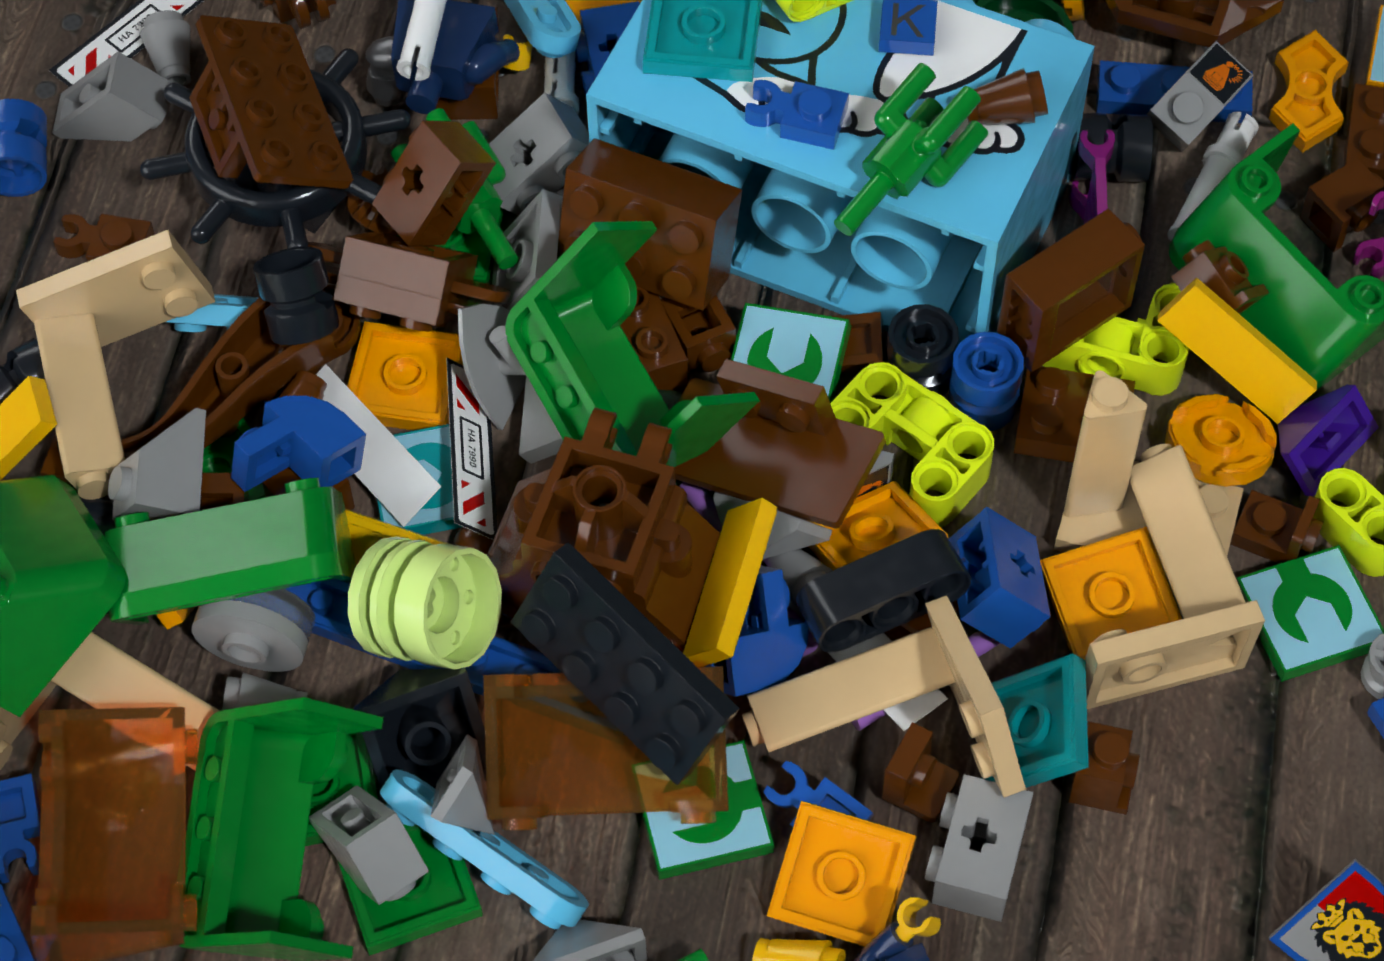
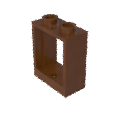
[997,208,1145,372]

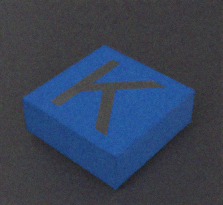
[879,0,938,56]

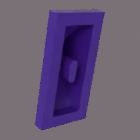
[1278,384,1379,496]

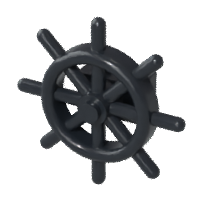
[140,48,411,249]

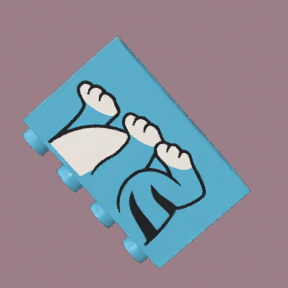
[586,0,1095,344]

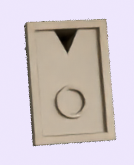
[16,230,215,500]
[1054,370,1244,579]
[1085,444,1265,709]
[741,595,1026,798]
[0,632,219,771]

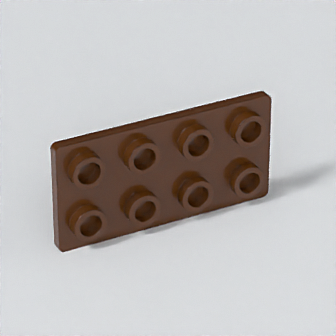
[189,15,353,189]
[675,359,886,529]

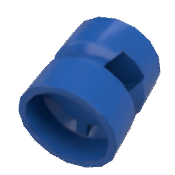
[0,99,47,197]
[948,332,1024,431]

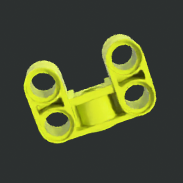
[1042,283,1190,396]
[830,362,994,527]
[1314,468,1384,577]

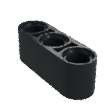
[796,529,972,652]

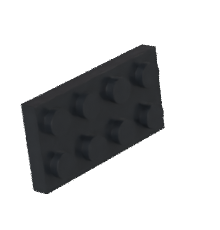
[511,542,740,786]

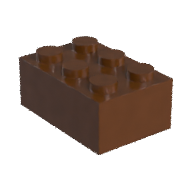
[557,138,743,311]

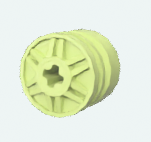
[348,537,502,670]

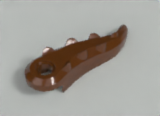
[121,284,361,459]

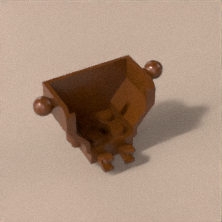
[453,407,720,653]

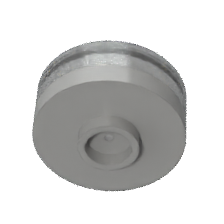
[191,589,316,672]

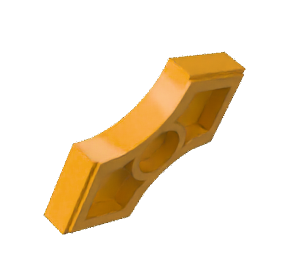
[1269,30,1349,153]

